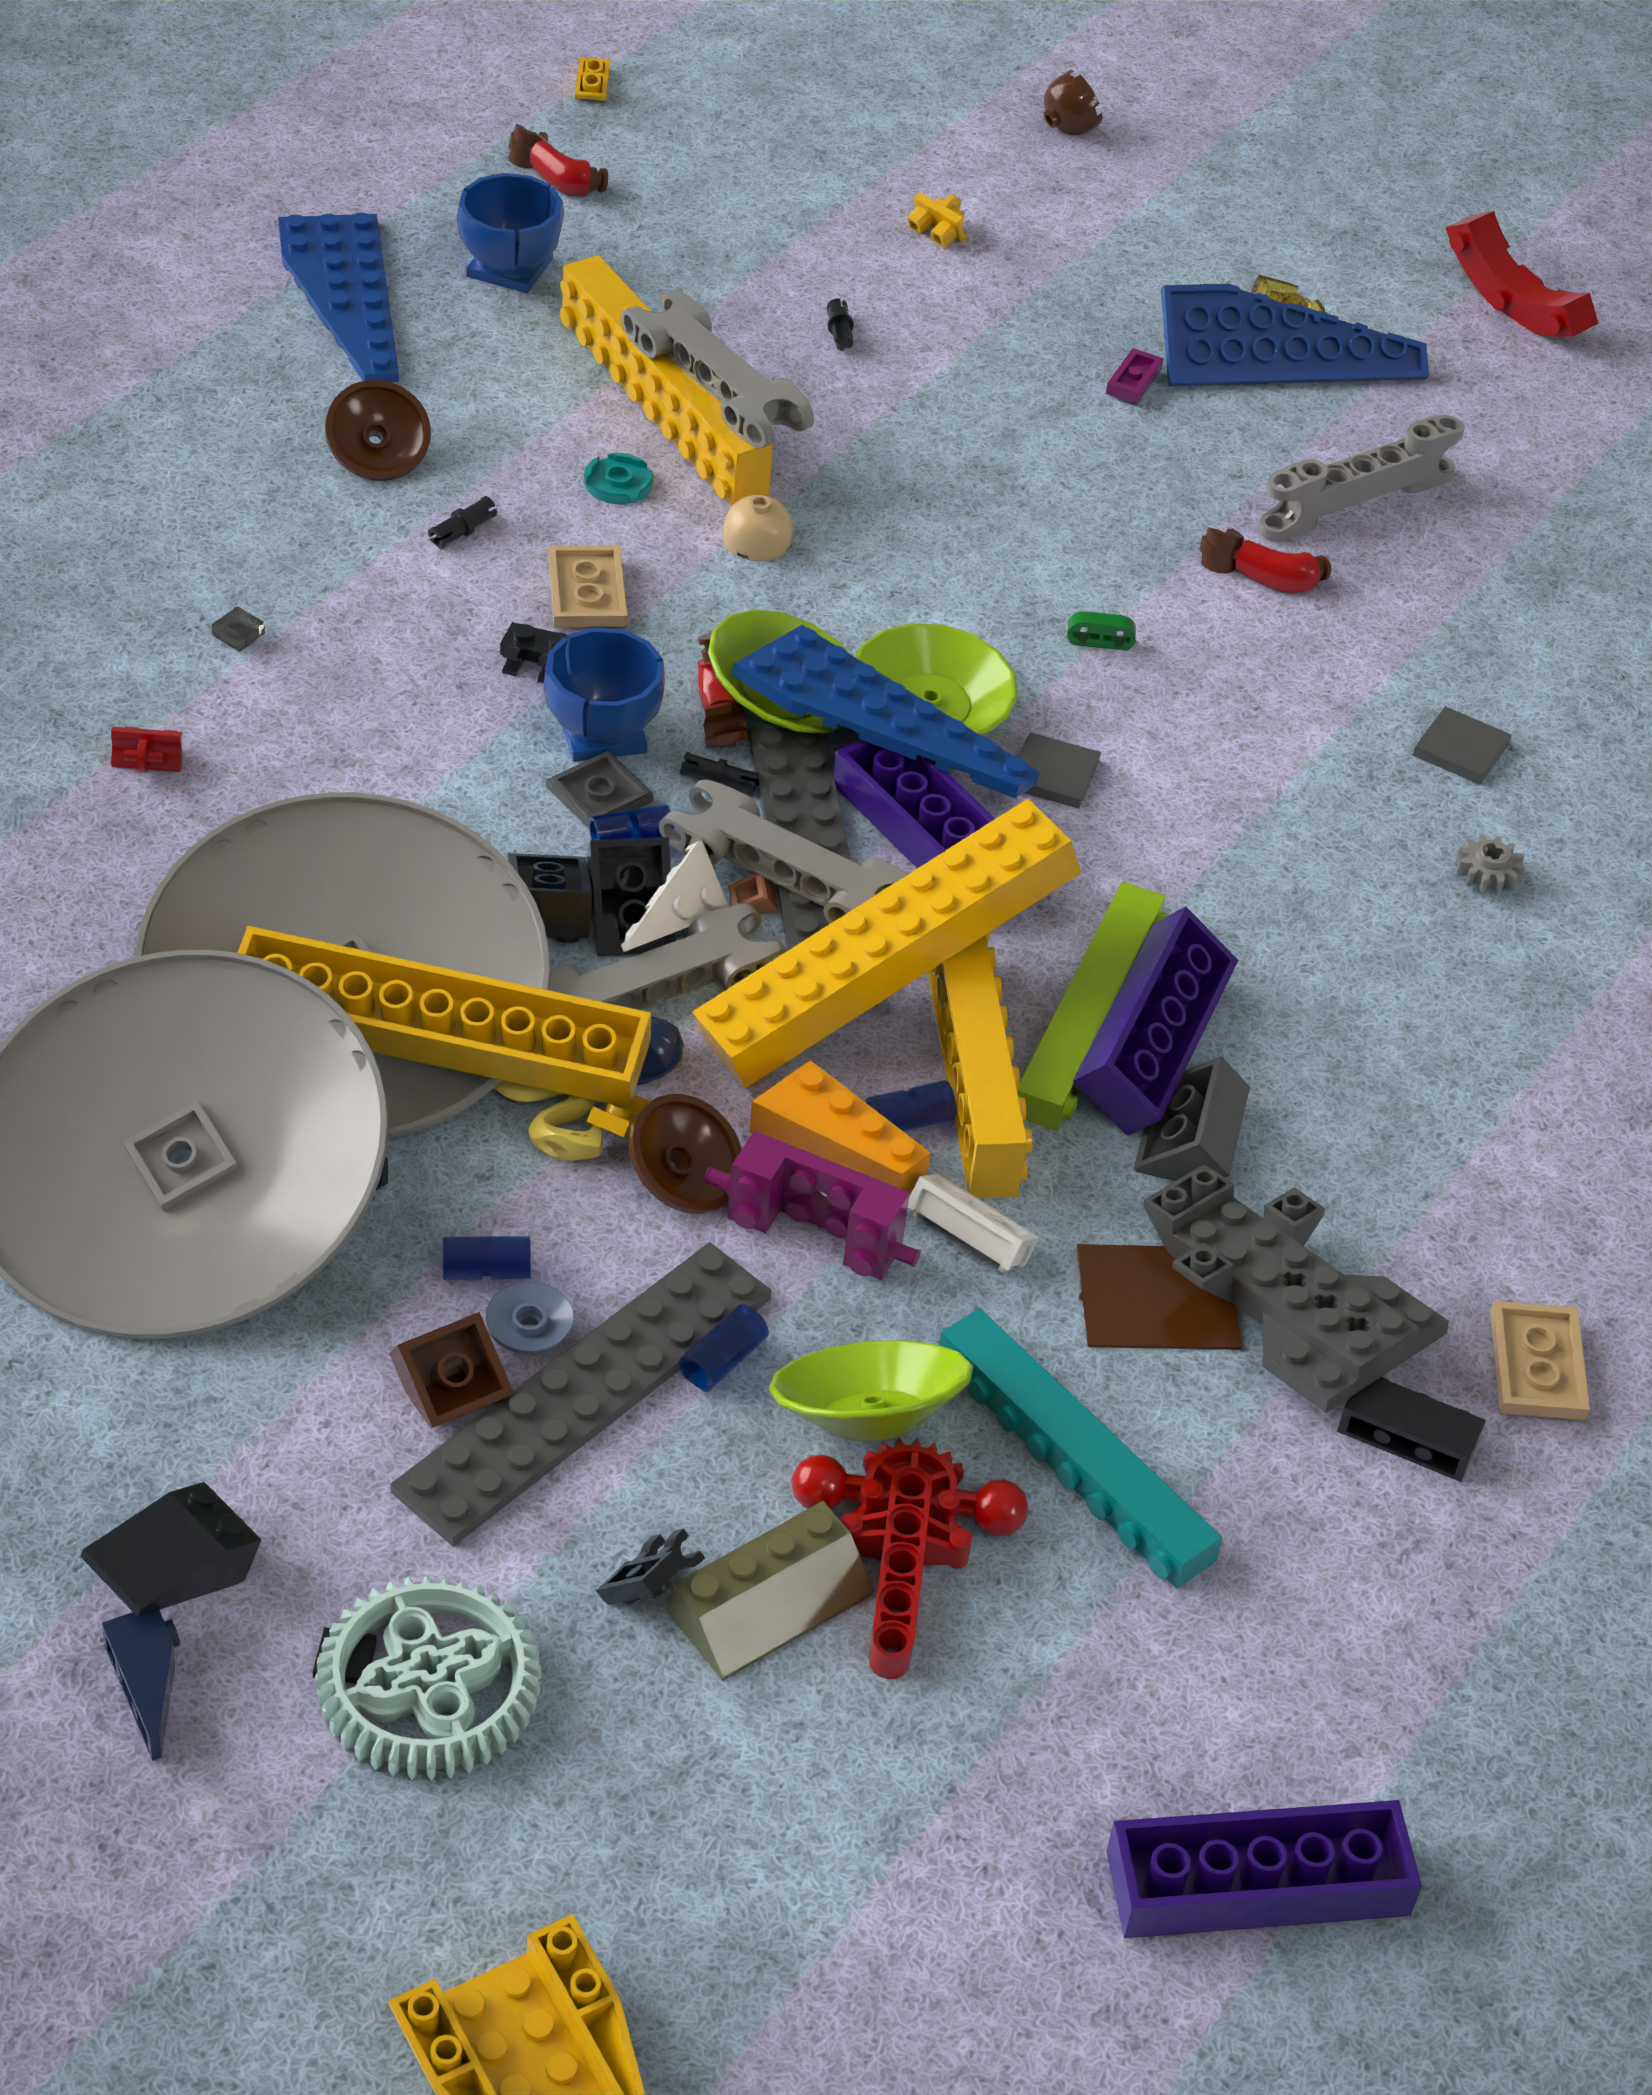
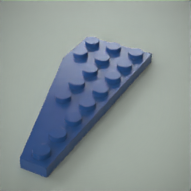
[278,213,399,382]
[1161,284,1429,386]
[732,625,1040,798]

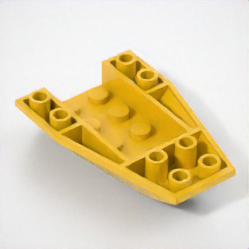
[388,1914,645,2095]

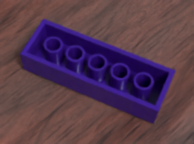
[833,740,995,868]
[1073,906,1239,1136]
[1106,1800,1422,1938]

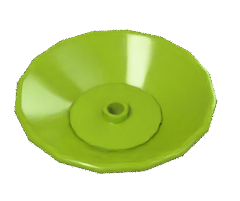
[708,609,851,734]
[855,623,1018,736]
[769,1340,973,1442]

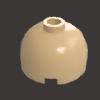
[722,495,793,561]

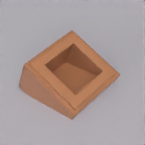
[728,873,779,914]

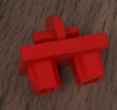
[111,726,183,773]

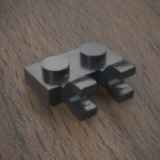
[500,622,567,683]
[596,1529,705,1605]

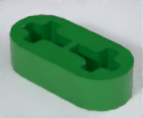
[1067,611,1136,651]

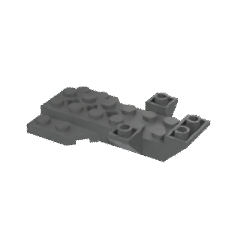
[1144,1164,1449,1413]

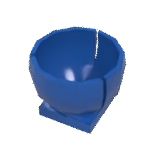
[457,173,564,294]
[543,628,665,762]

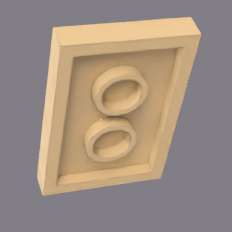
[548,545,627,628]
[1490,1301,1590,1421]

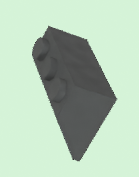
[1134,1056,1250,1181]

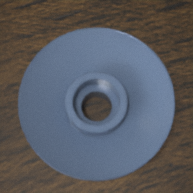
[485,1282,574,1354]

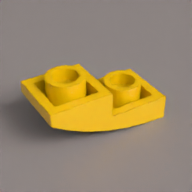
[575,57,610,101]
[586,1094,650,1138]

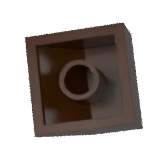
[389,1312,514,1429]

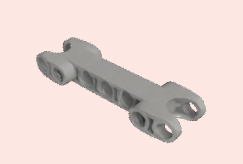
[621,290,814,449]
[1258,415,1465,541]
[659,780,908,924]
[548,904,787,1010]

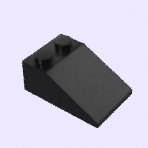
[587,837,676,956]
[508,853,592,943]
[80,1482,262,1617]

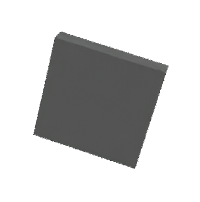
[1413,706,1512,785]
[1018,732,1101,809]
[546,750,654,831]

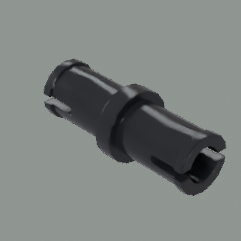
[428,496,497,549]
[680,752,760,796]

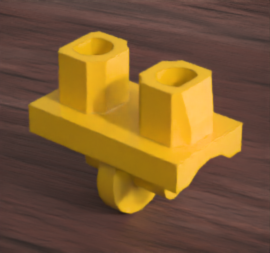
[907,192,967,248]

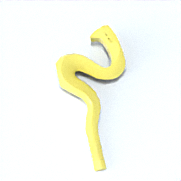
[494,1080,603,1161]

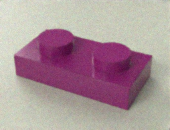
[1106,348,1164,404]

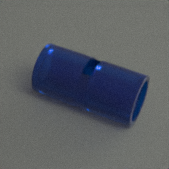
[589,804,674,840]
[865,1080,957,1132]
[443,1236,531,1280]
[679,1304,769,1392]

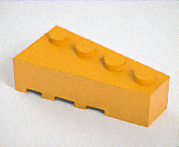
[749,1060,931,1196]

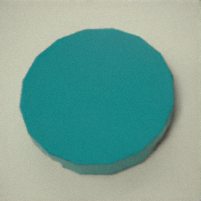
[584,452,654,505]

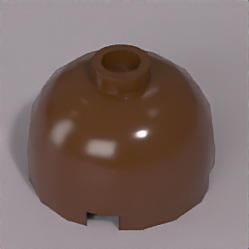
[1044,70,1103,135]

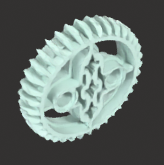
[315,1574,542,1781]

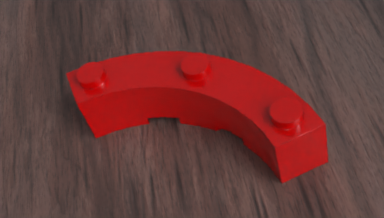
[1445,211,1599,338]

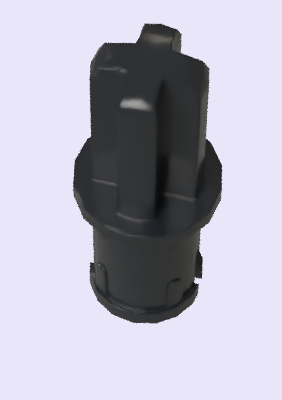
[827,298,854,351]

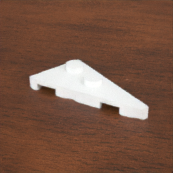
[621,840,729,952]

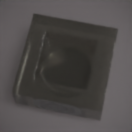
[212,606,265,652]

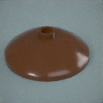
[325,380,431,481]
[629,1094,742,1214]

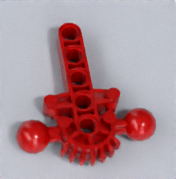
[791,1437,1029,1679]

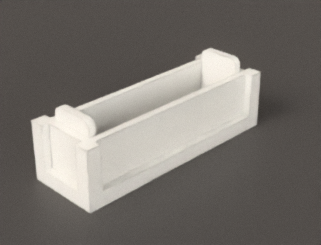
[908,1174,1039,1272]

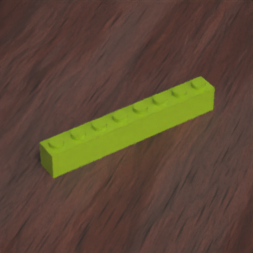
[1017,881,1169,1132]

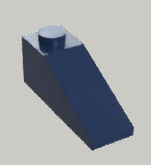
[102,1610,180,1761]

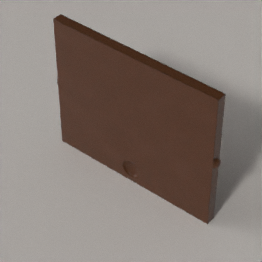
[1077,1244,1242,1350]

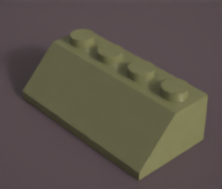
[669,1501,874,1681]

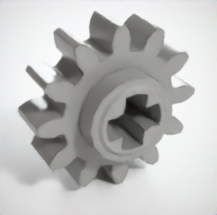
[1455,835,1525,895]

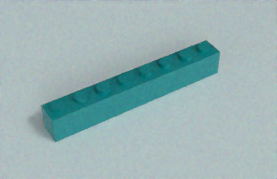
[939,1308,1223,1589]

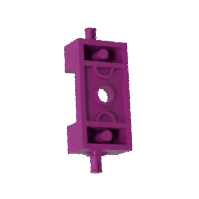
[704,1131,921,1280]

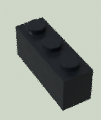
[1337,1377,1486,1482]

